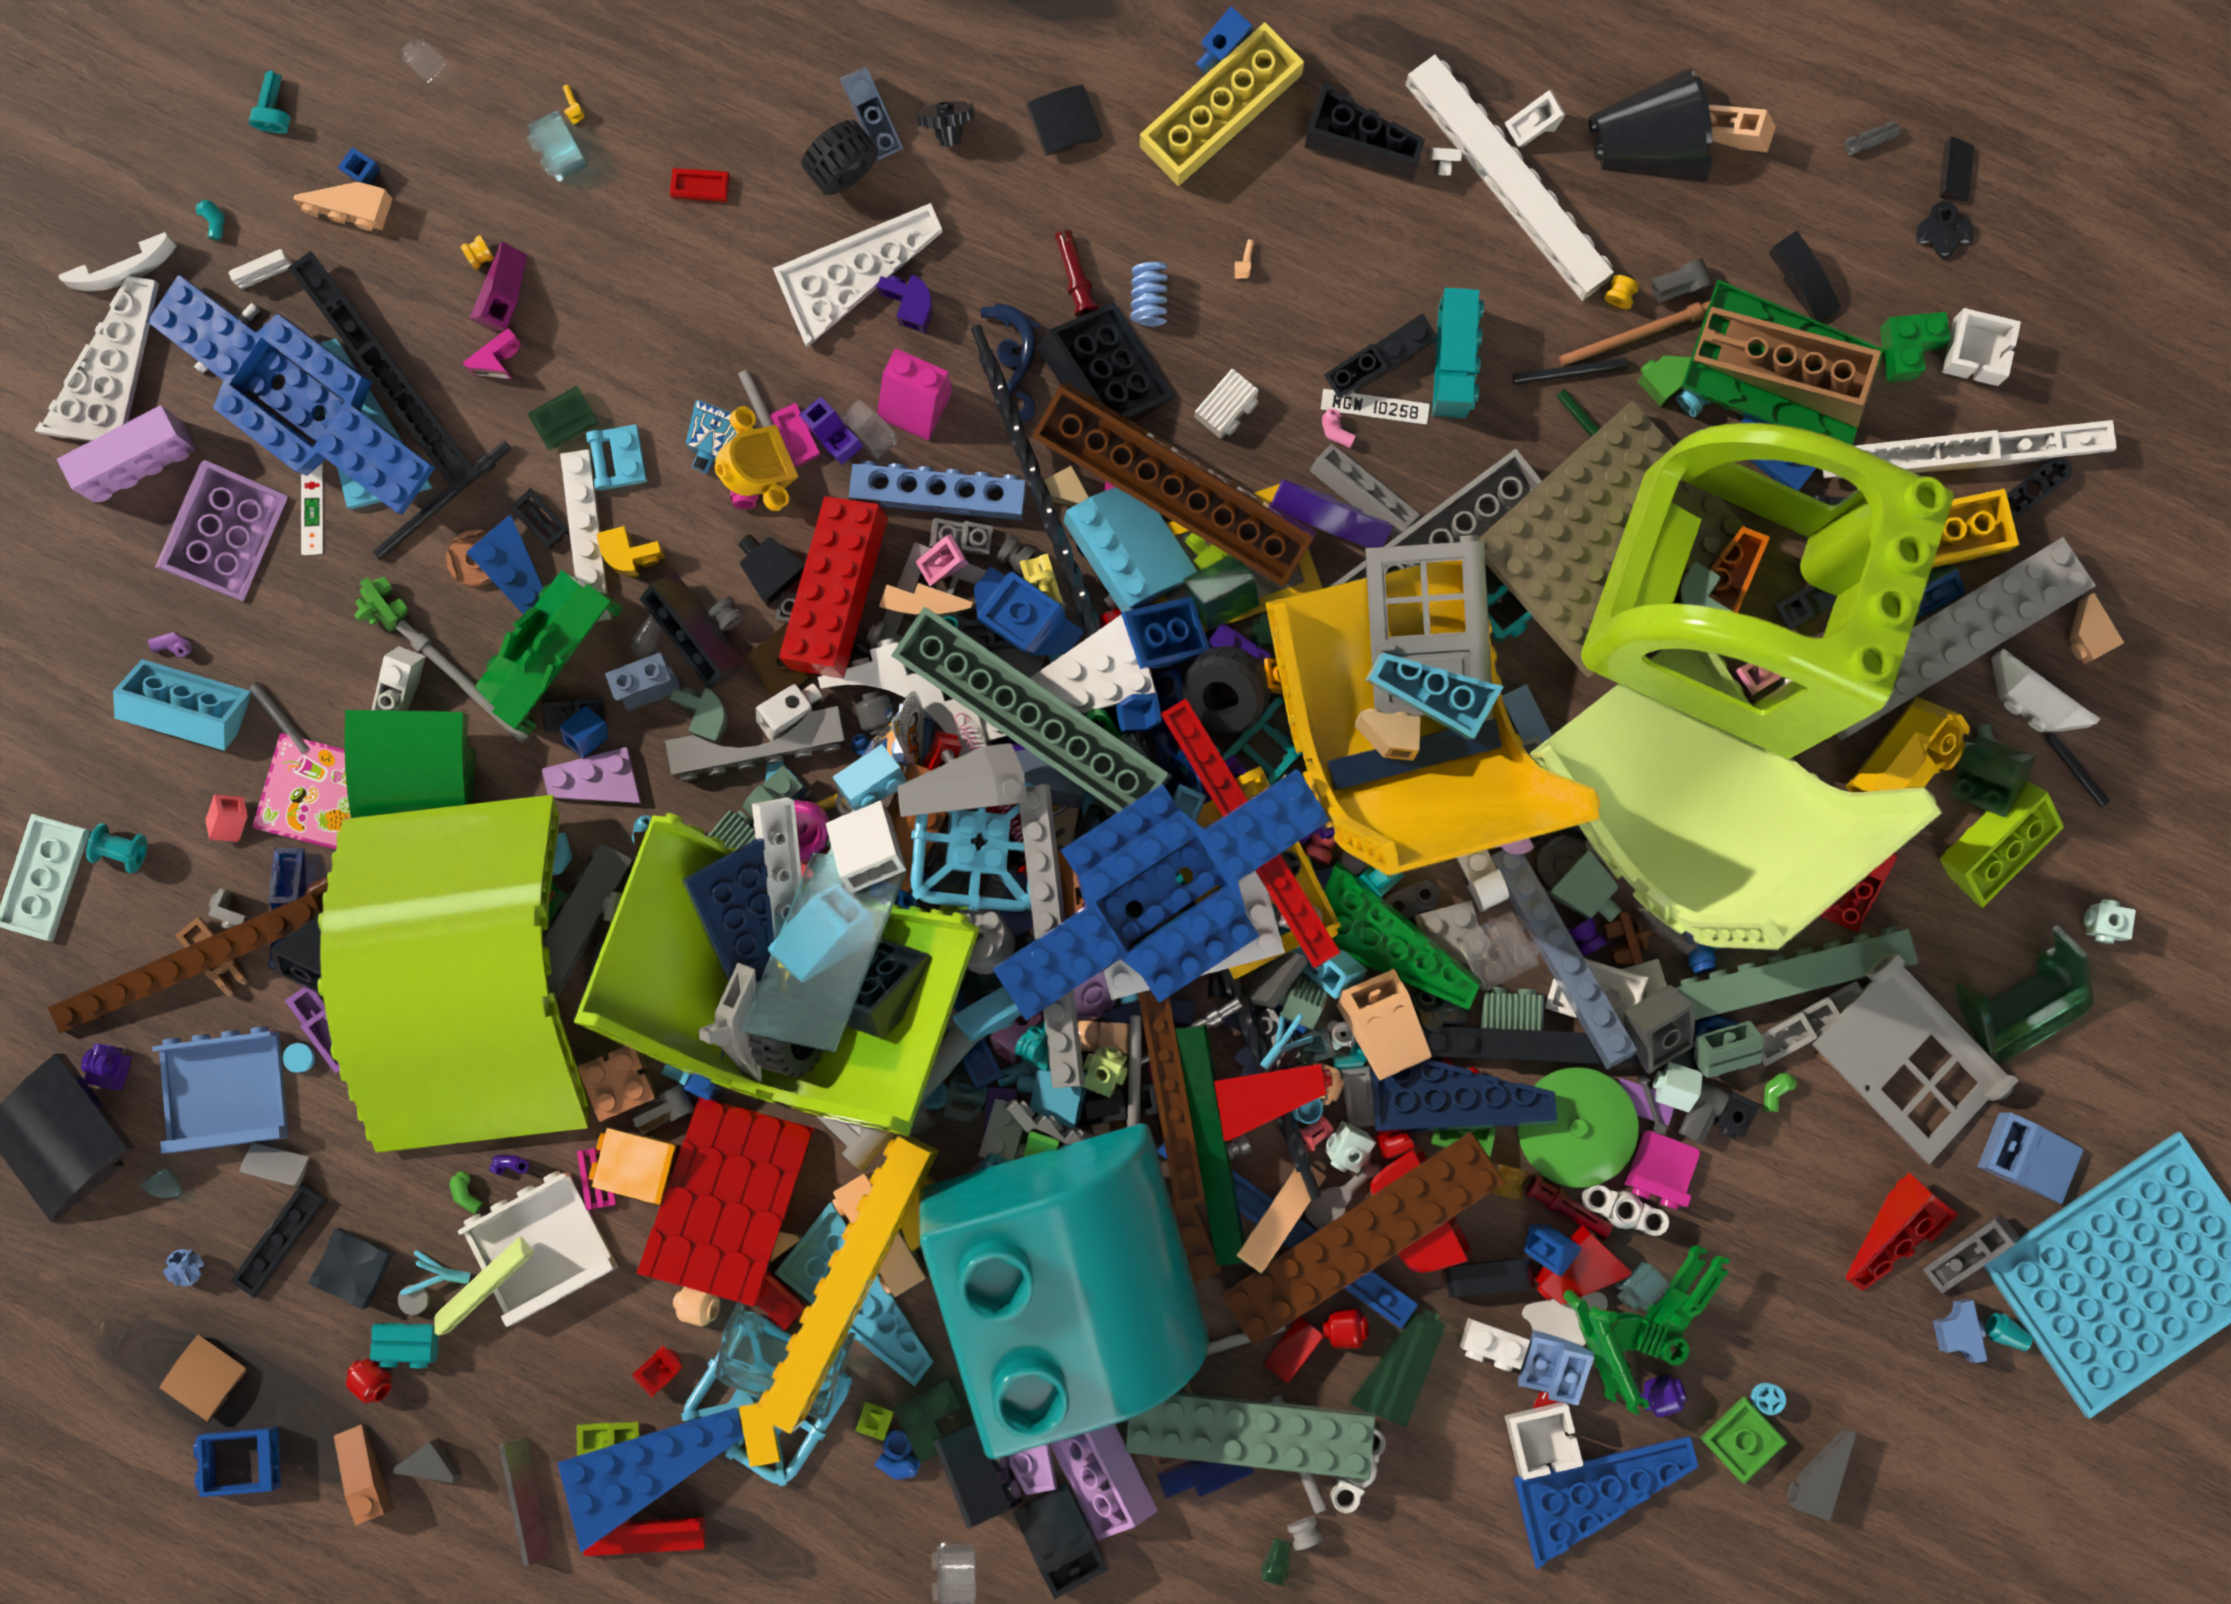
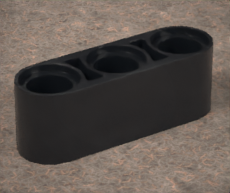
[1445,1257,1535,1297]

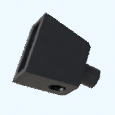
[738,534,805,607]

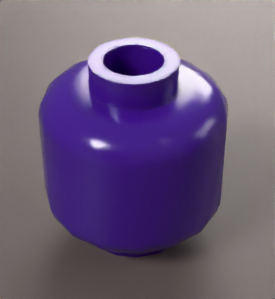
[1640,1374,1688,1418]

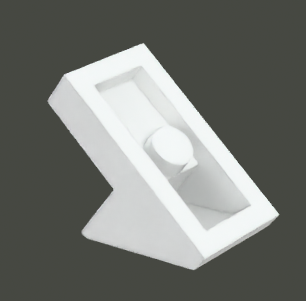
[1505,90,1566,148]

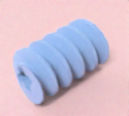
[1131,262,1167,326]

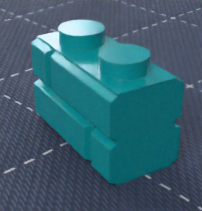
[370,1323,439,1368]

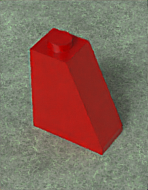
[1534,1225,1632,1305]

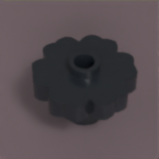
[917,101,975,146]

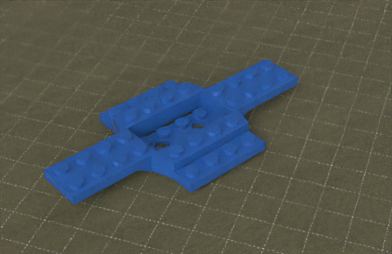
[992,769,1330,1020]

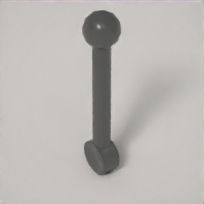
[1638,1074,1666,1134]

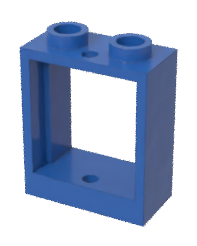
[193,1426,281,1497]

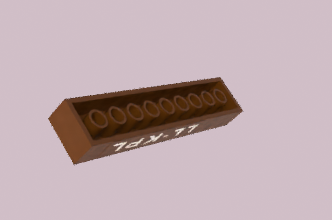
[1031,382,1317,587]

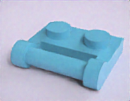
[586,424,648,490]

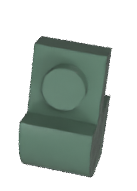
[1679,561,1733,612]
[670,687,728,745]
[742,766,804,820]

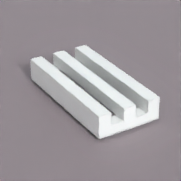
[228,249,292,290]

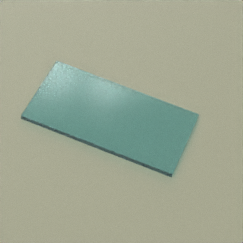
[740,852,907,1052]

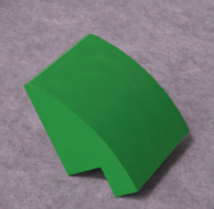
[344,710,476,818]

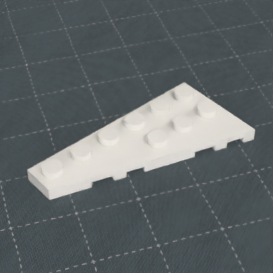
[773,203,942,348]

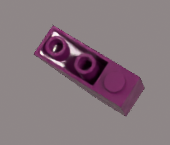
[469,242,527,332]

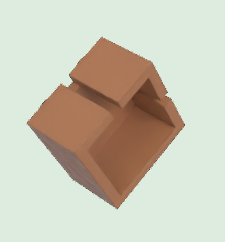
[577,1046,659,1122]

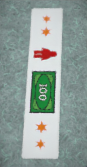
[301,463,323,555]

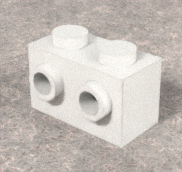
[1459,1318,1530,1372]

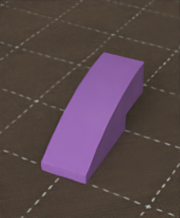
[285,987,340,1074]

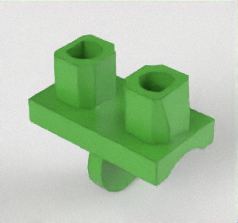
[354,577,408,633]

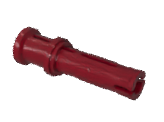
[1054,230,1099,317]
[1525,1173,1614,1241]

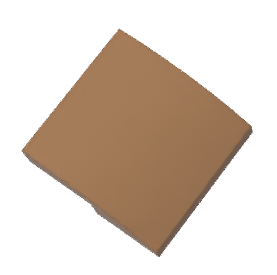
[159,1334,247,1423]

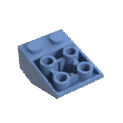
[1977,1112,2084,1204]

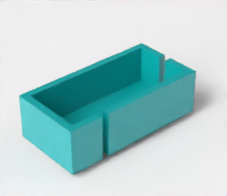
[1432,288,1484,418]

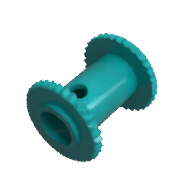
[86,823,148,874]

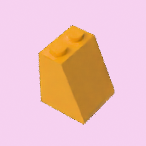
[589,1128,679,1205]

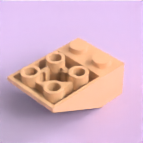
[1337,969,1432,1081]

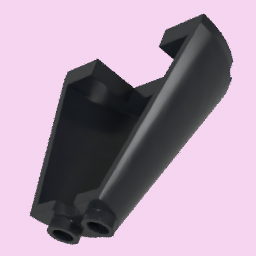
[1588,69,1712,181]

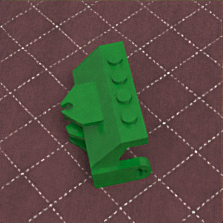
[475,570,624,734]

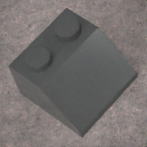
[1624,985,1695,1074]

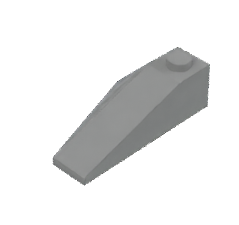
[897,744,1027,817]

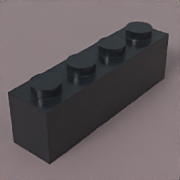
[639,573,745,689]

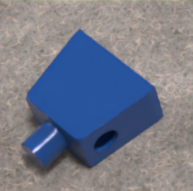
[1195,6,1254,75]

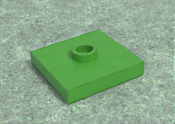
[1700,1396,1787,1484]

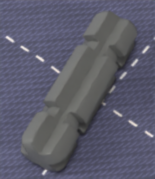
[1844,121,1900,155]

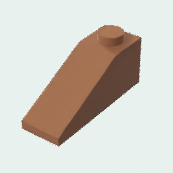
[334,1424,394,1526]

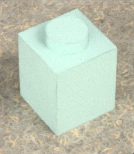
[1653,1062,1703,1112]

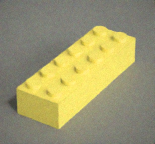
[1140,22,1304,187]

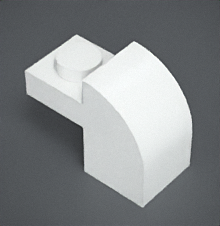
[1456,849,1509,912]

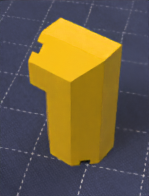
[1846,696,1970,792]

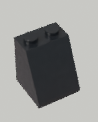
[271,915,322,994]

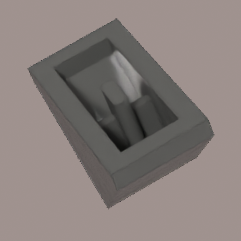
[393,1438,461,1483]

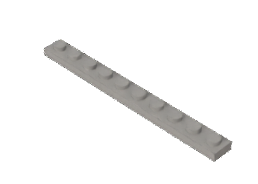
[1019,784,1085,1088]

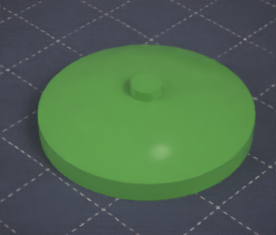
[1517,1067,1638,1188]

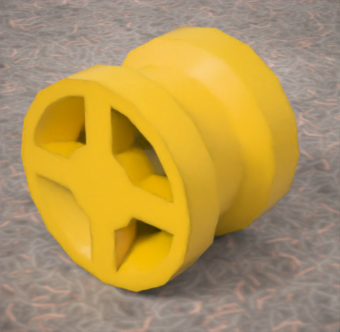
[460,235,494,271]
[1604,275,1640,309]

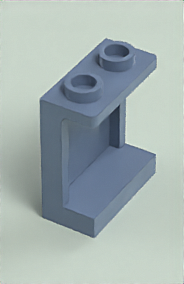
[605,652,682,712]

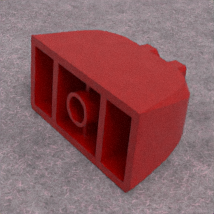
[1370,1144,1473,1273]

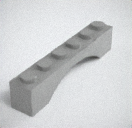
[665,706,847,782]

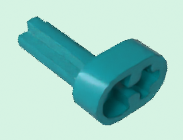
[248,70,291,134]

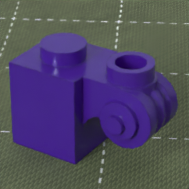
[81,1043,133,1090]

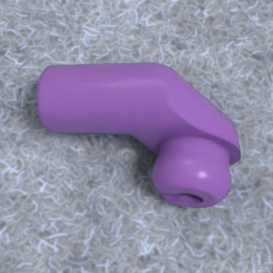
[148,632,192,658]

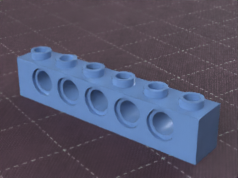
[849,461,1027,521]

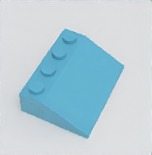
[1063,487,1199,612]

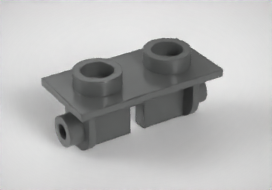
[1255,1007,1302,1070]

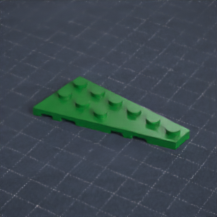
[1324,861,1481,1010]

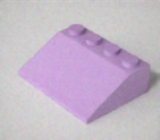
[155,460,288,602]

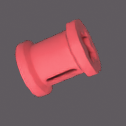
[1299,1115,1334,1153]

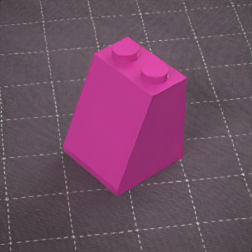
[877,348,953,441]

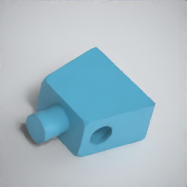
[1017,1066,1087,1129]

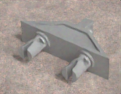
[699,963,778,1083]

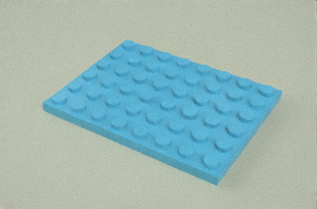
[1983,1132,2231,1419]

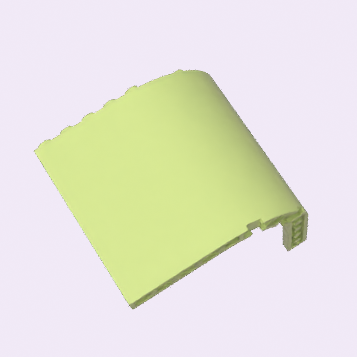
[1530,649,1941,949]

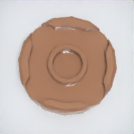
[446,529,493,588]

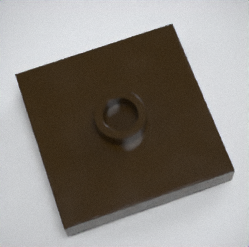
[742,622,817,696]

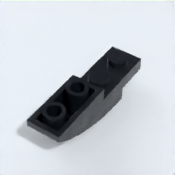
[1324,313,1439,399]

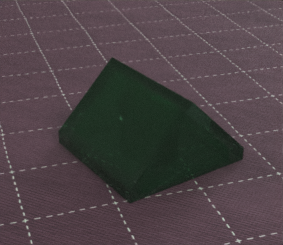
[1183,555,1260,631]

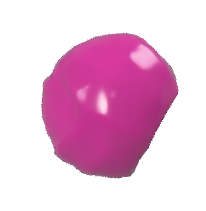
[794,800,830,862]

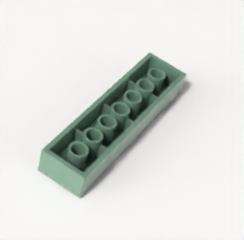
[1126,1392,1376,1480]

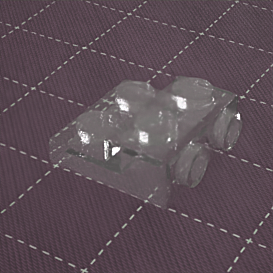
[1456,910,1539,992]

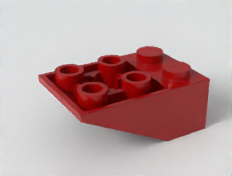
[1819,851,1898,932]

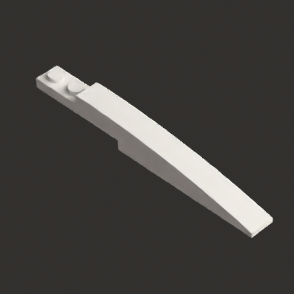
[1823,420,2117,479]

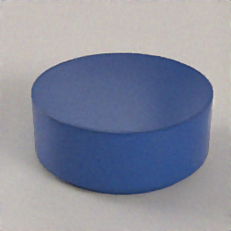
[883,1429,914,1461]

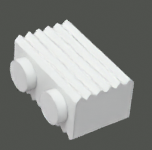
[1194,369,1259,439]

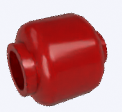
[1323,1309,1369,1349]
[346,1358,392,1403]

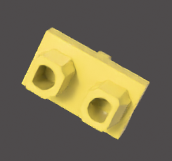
[1020,553,1063,605]

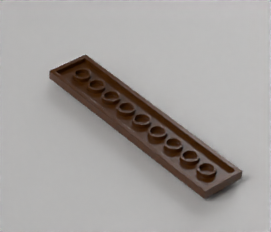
[1221,1131,1506,1346]

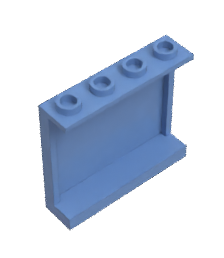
[152,1027,289,1153]

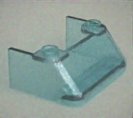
[715,1302,856,1418]

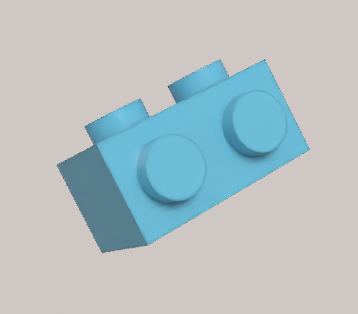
[833,744,907,811]

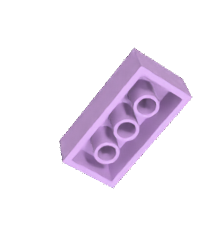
[57,405,197,503]

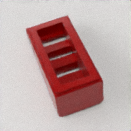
[1374,1132,1415,1159]

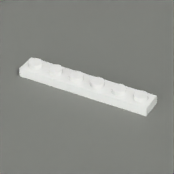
[560,450,611,621]

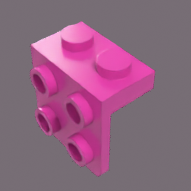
[1624,1131,1700,1210]

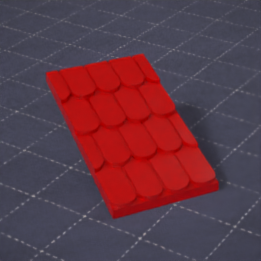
[636,1097,815,1306]

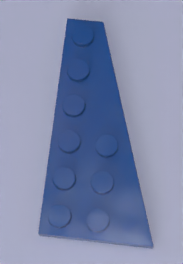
[557,1407,744,1552]

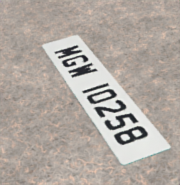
[1321,389,1430,425]

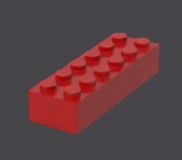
[779,496,888,679]

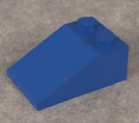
[1121,596,1210,669]

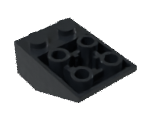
[1013,1483,1109,1600]

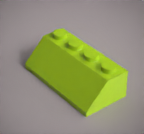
[1939,778,2064,908]

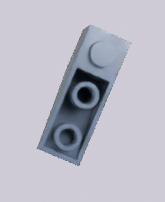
[839,67,903,160]

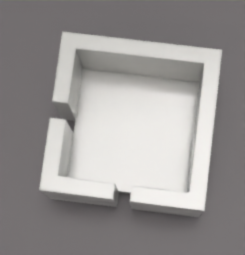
[1942,308,2021,386]
[1504,1402,1583,1480]

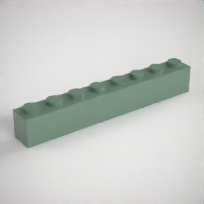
[1675,926,1918,1020]

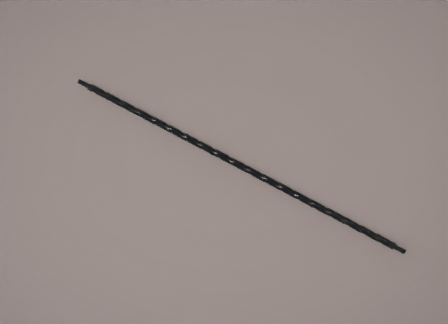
[970,325,1322,1200]

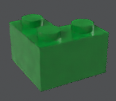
[1880,312,1951,383]

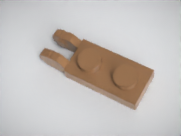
[175,916,249,997]

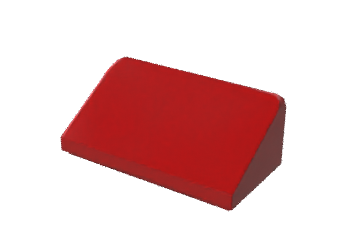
[1263,1317,1324,1384]

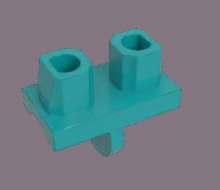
[1358,866,1405,897]

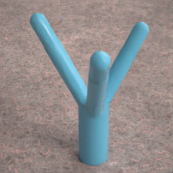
[1260,1013,1314,1071]
[400,1250,471,1296]

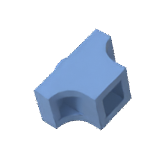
[1933,1299,1987,1363]

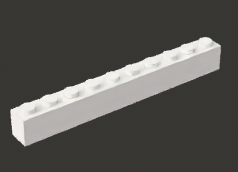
[1406,55,1614,301]

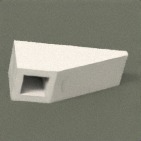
[372,646,426,711]

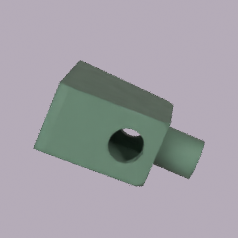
[1547,850,1622,922]

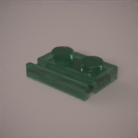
[527,386,599,451]

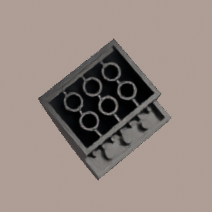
[0,1053,135,1222]

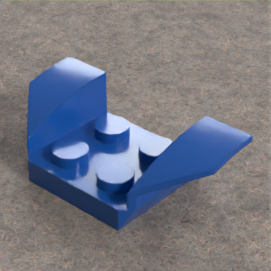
[974,567,1085,656]

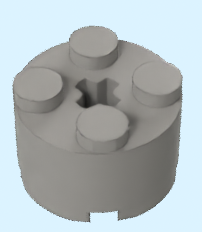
[956,908,1015,974]

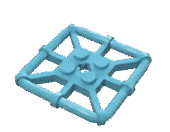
[911,772,1036,912]
[681,1312,852,1487]

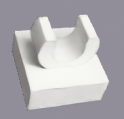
[1430,148,1462,175]

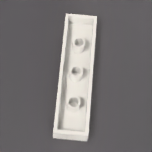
[752,798,805,941]

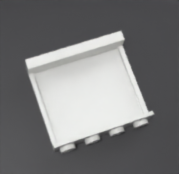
[458,1170,618,1327]

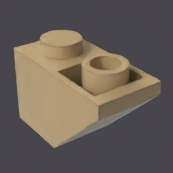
[1355,709,1420,761]

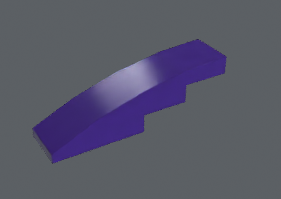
[1271,479,1393,548]

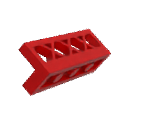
[583,1517,706,1556]

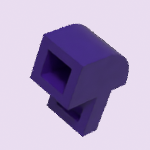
[877,275,933,334]
[799,397,864,465]

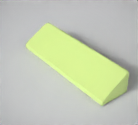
[435,1237,534,1336]

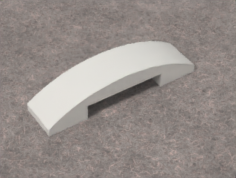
[58,232,177,291]

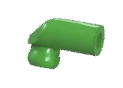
[1763,1073,1797,1112]
[449,1171,483,1215]

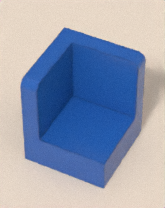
[1116,693,1162,733]
[560,706,609,759]

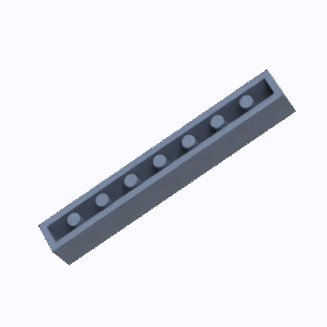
[1491,850,1637,1069]

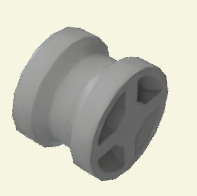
[1287,1516,1323,1550]

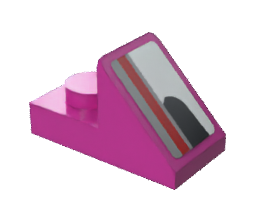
[463,328,522,379]

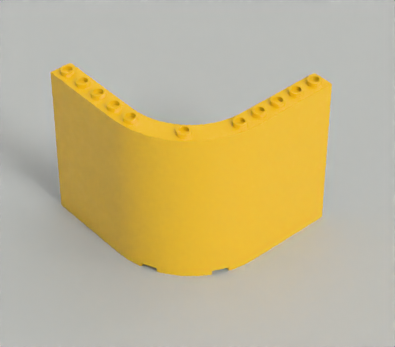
[1265,560,1601,876]

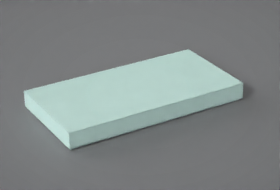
[0,814,90,942]

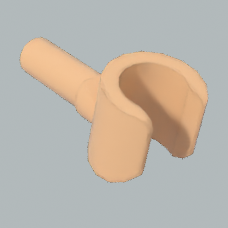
[1235,240,1254,279]

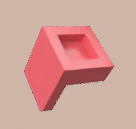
[206,794,248,842]

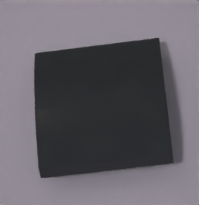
[1026,84,1103,156]

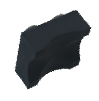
[308,1228,394,1309]

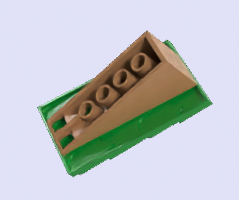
[1681,280,1884,445]

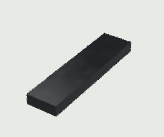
[230,1182,329,1298]

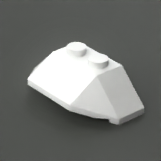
[1991,648,2100,733]

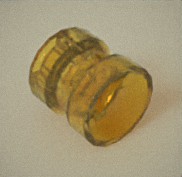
[1492,1164,1528,1201]

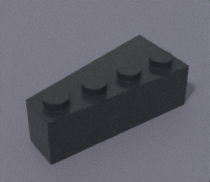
[1304,82,1425,180]

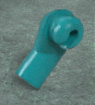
[1332,1042,1367,1070]

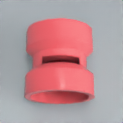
[1304,833,1338,865]

